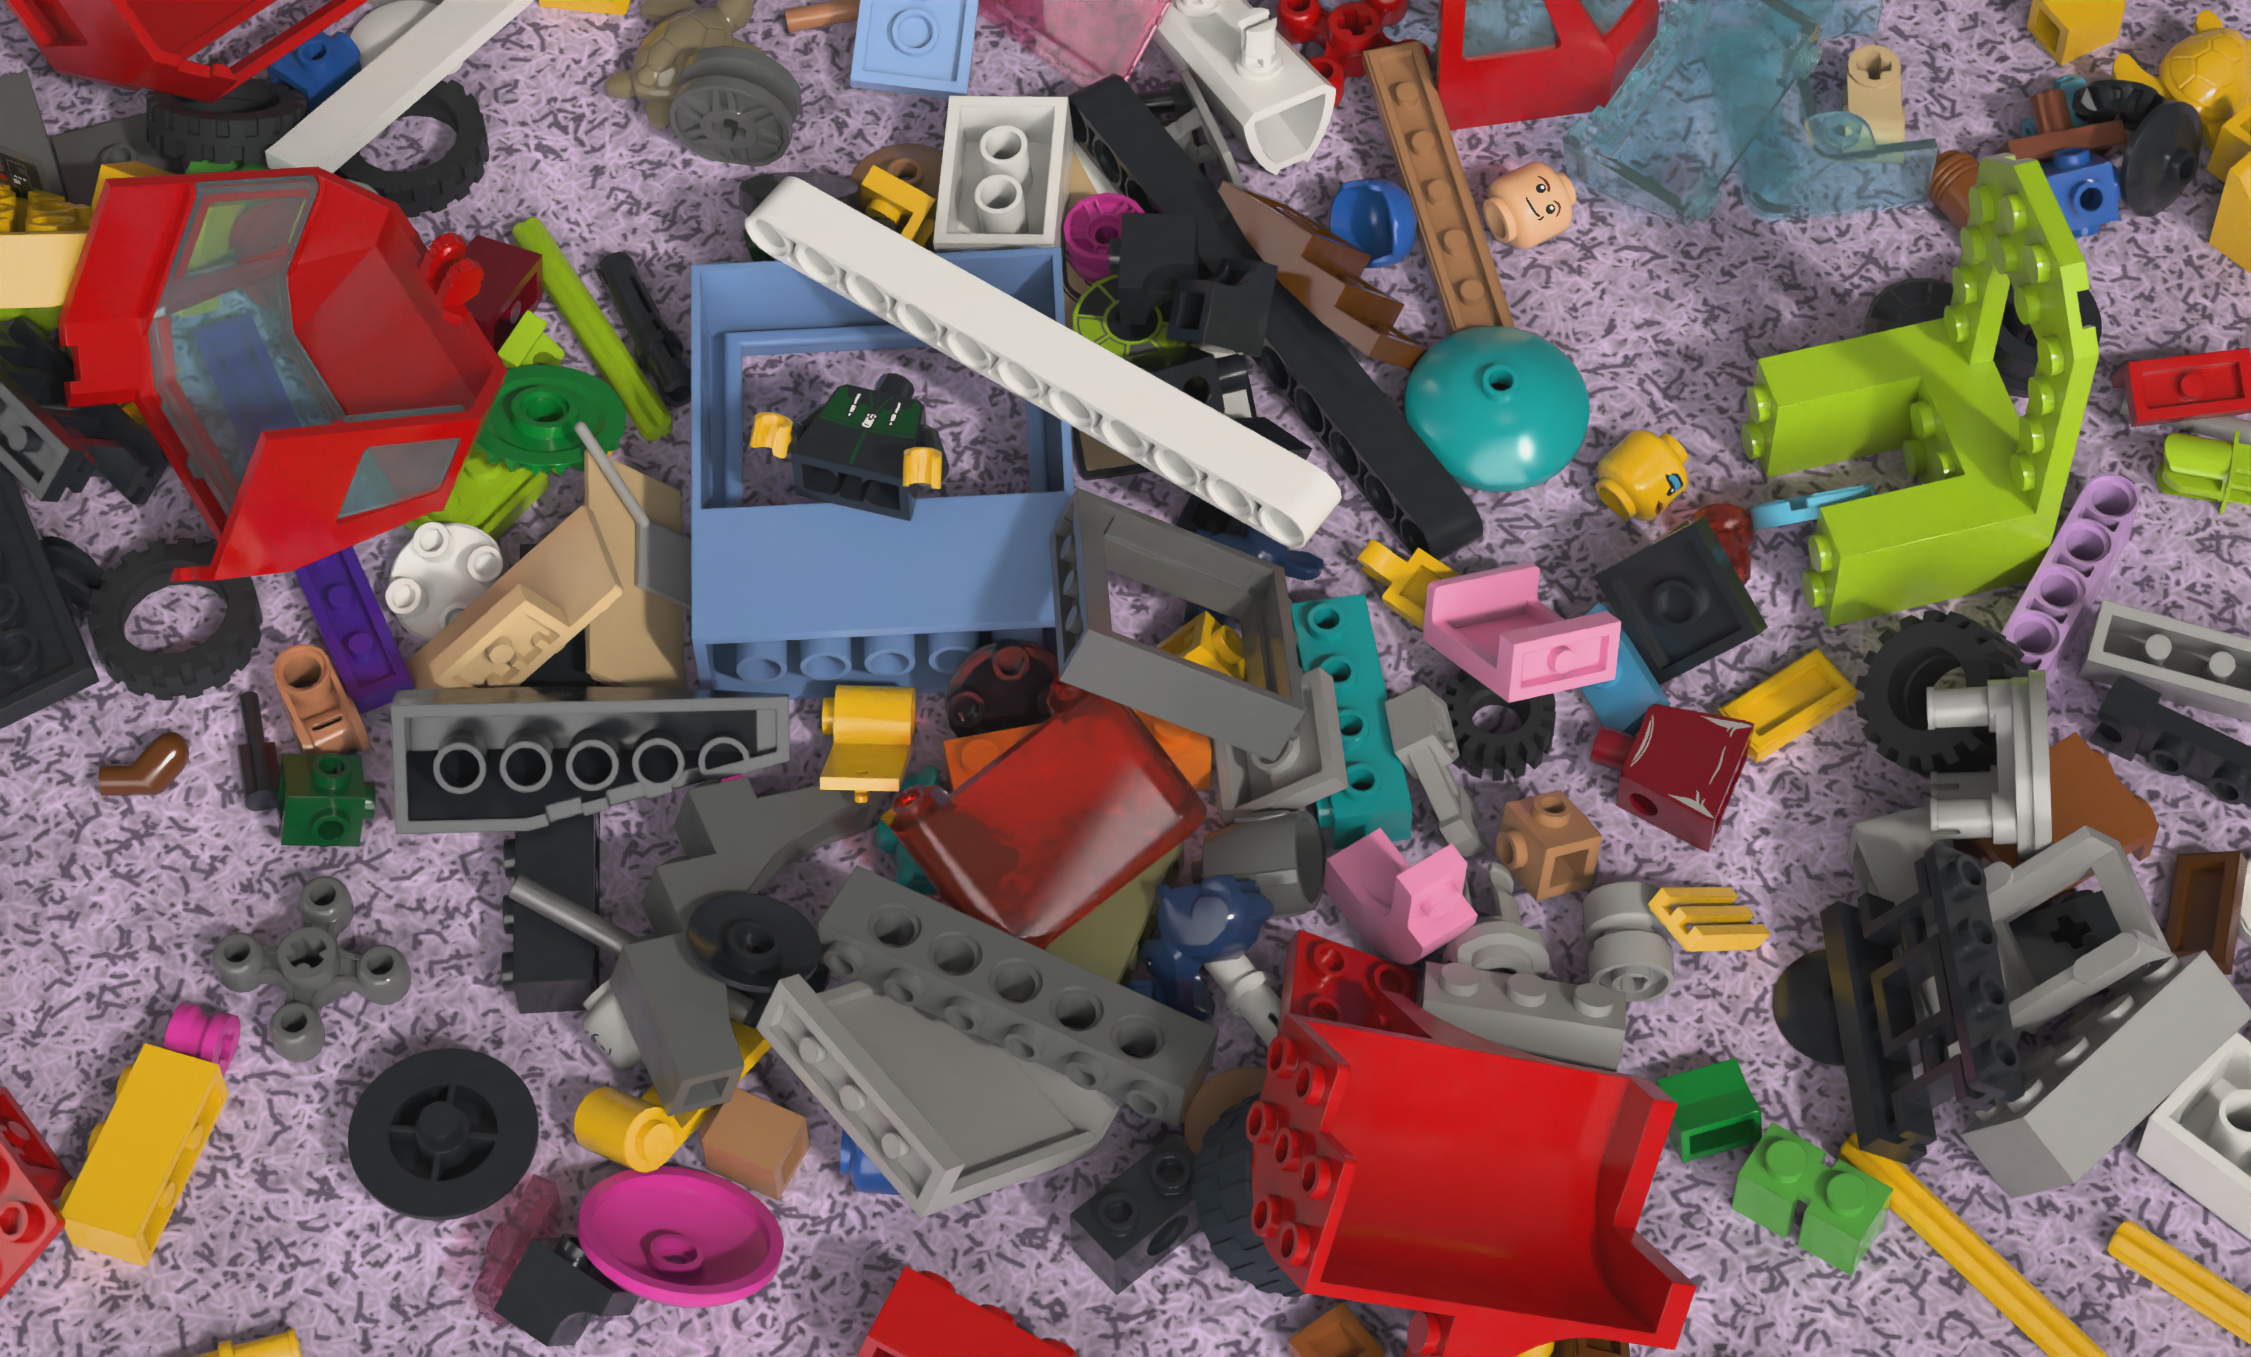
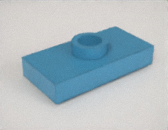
[1580,603,1671,735]

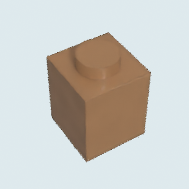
[699,1087,810,1201]

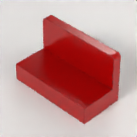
[2111,348,2251,427]

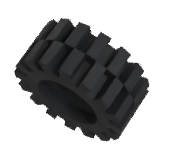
[1441,669,1556,781]

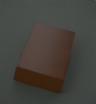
[2164,851,2248,975]

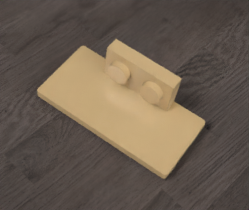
[406,505,623,689]

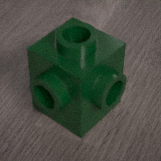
[276,753,376,847]

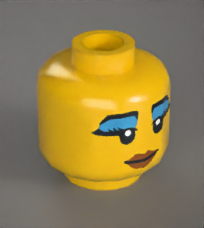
[1595,429,1689,521]

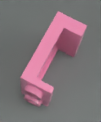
[1423,562,1621,703]

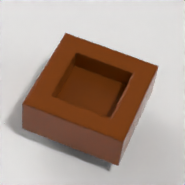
[1287,1301,1386,1357]

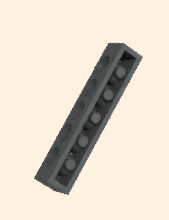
[818,865,1219,1127]

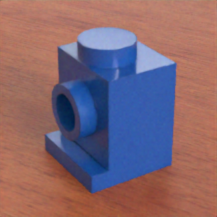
[267,31,362,116]

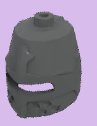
[1191,810,1326,920]

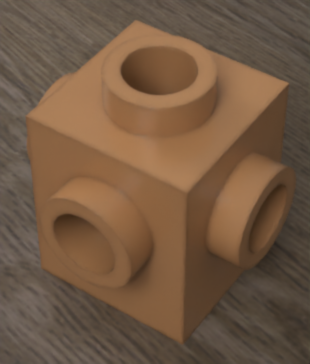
[1495,790,1602,901]

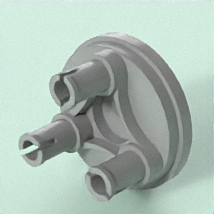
[1926,670,2052,864]

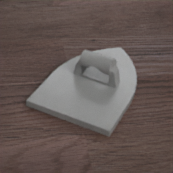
[1166,69,1245,188]

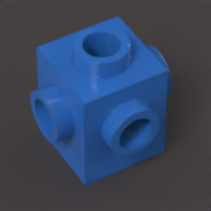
[2040,146,2122,238]

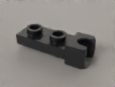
[2089,676,2251,807]

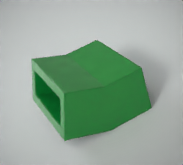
[1656,1058,1762,1163]

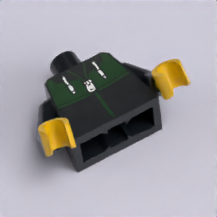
[749,373,949,521]

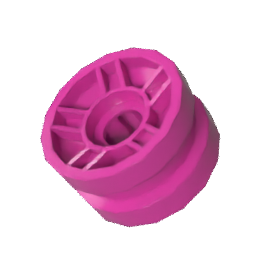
[1063,192,1145,284]

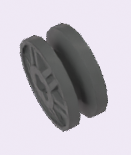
[669,45,802,167]

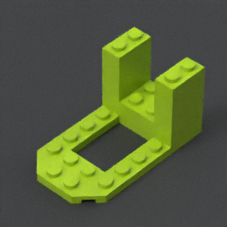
[1741,152,2099,627]

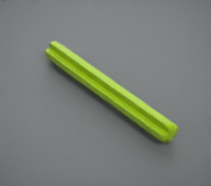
[512,217,673,442]

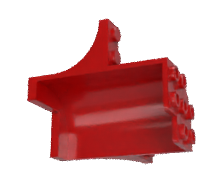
[1246,990,1697,1357]

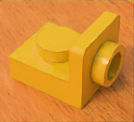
[861,165,936,250]
[1154,610,1246,681]

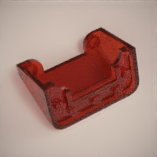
[880,673,1207,949]

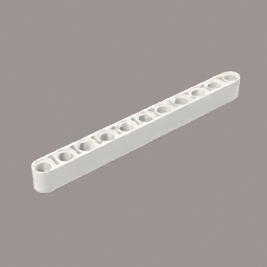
[745,176,1342,549]

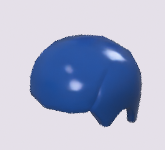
[1329,178,1418,268]

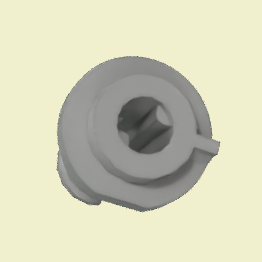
[1441,862,1550,979]

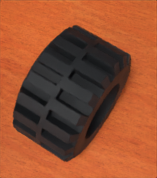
[1855,610,2032,779]

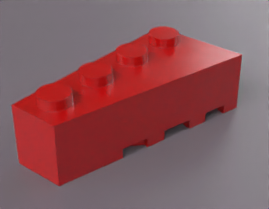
[857,1266,1079,1357]

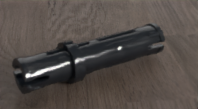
[596,252,691,408]

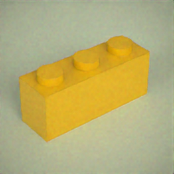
[58,1043,229,1267]

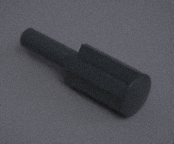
[237,691,280,811]

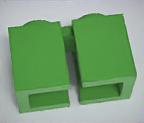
[1731,1122,1893,1276]

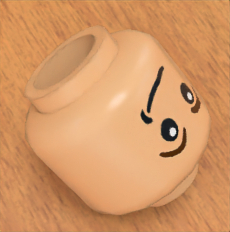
[1483,162,1576,250]

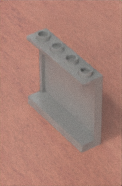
[756,971,1120,1218]

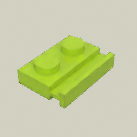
[403,449,550,540]

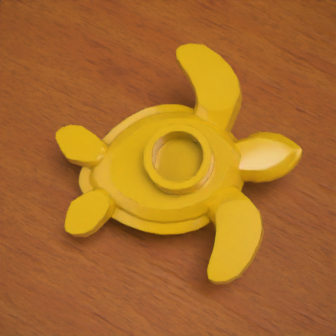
[2111,9,2251,153]

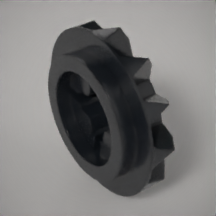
[2072,80,2169,132]

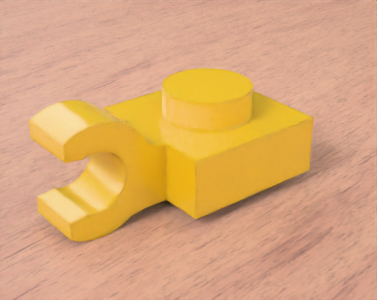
[1357,539,1461,630]

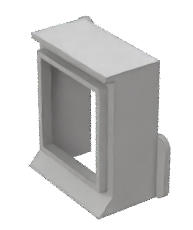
[1983,825,2173,1034]

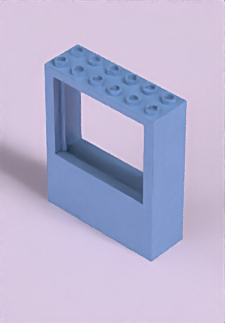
[691,246,1074,700]

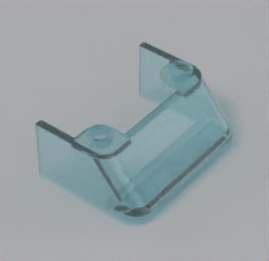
[1709,0,1938,223]

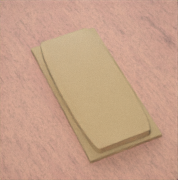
[584,449,685,689]

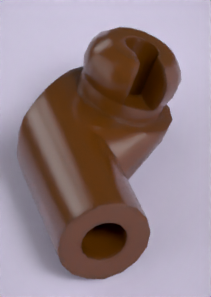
[99,732,189,796]

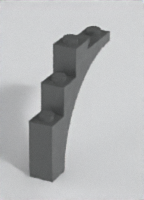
[609,777,885,1116]

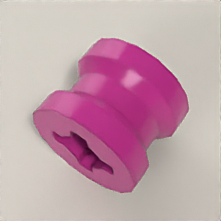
[163,1002,240,1076]

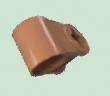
[273,644,371,754]

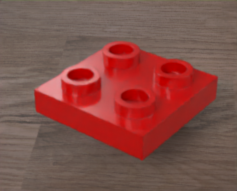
[1277,929,1419,1035]

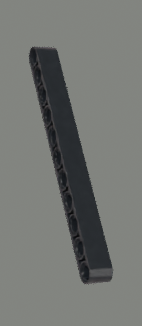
[1066,73,1483,561]

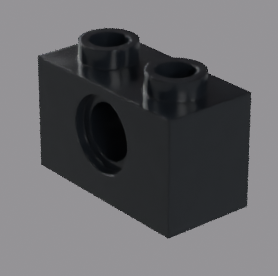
[1070,1133,1200,1295]

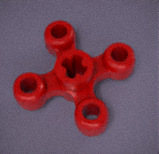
[1275,0,1433,108]

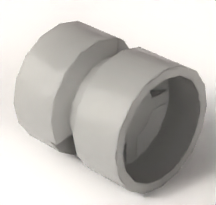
[1582,881,1675,1002]

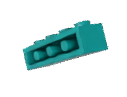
[1291,593,1412,850]

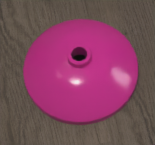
[577,1166,784,1308]

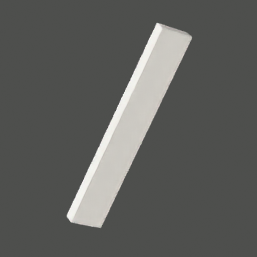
[265,0,534,173]

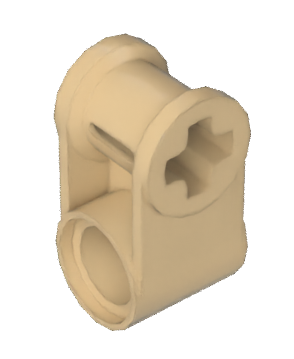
[1840,44,1905,159]

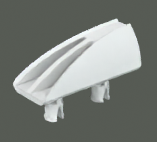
[1131,0,1336,176]

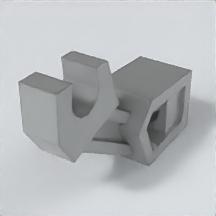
[1384,684,1488,857]

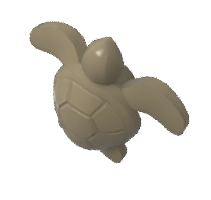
[605,0,765,130]

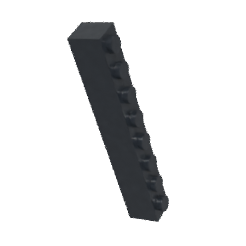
[501,544,601,1014]

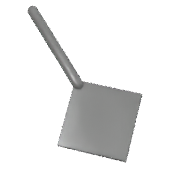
[574,422,692,611]

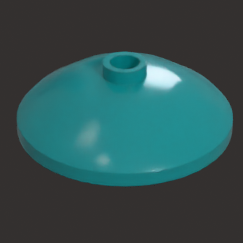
[1404,326,1590,492]

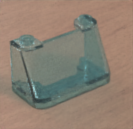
[1563,0,1823,227]

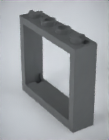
[1049,488,1308,762]

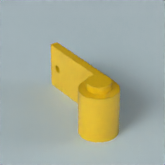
[820,685,916,803]
[574,1019,771,1173]

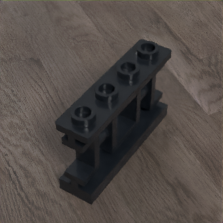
[0,317,170,505]
[1820,843,2025,1165]

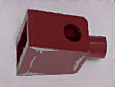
[1590,704,1754,852]

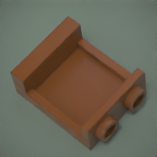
[1952,732,2160,912]

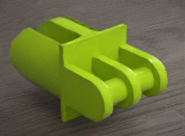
[2155,430,2251,514]

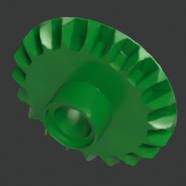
[473,365,626,477]

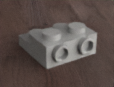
[1210,667,1348,827]

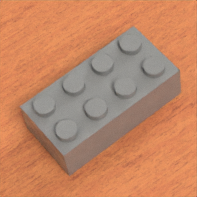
[1960,950,2251,1198]

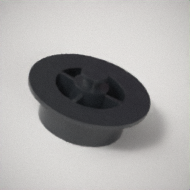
[348,1048,539,1221]

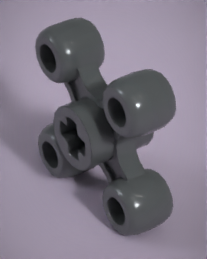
[213,876,411,1063]

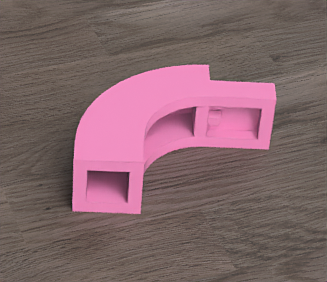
[1323,828,1478,965]

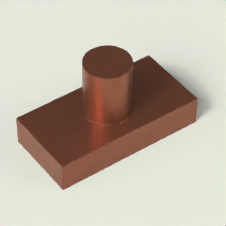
[1994,89,2127,163]

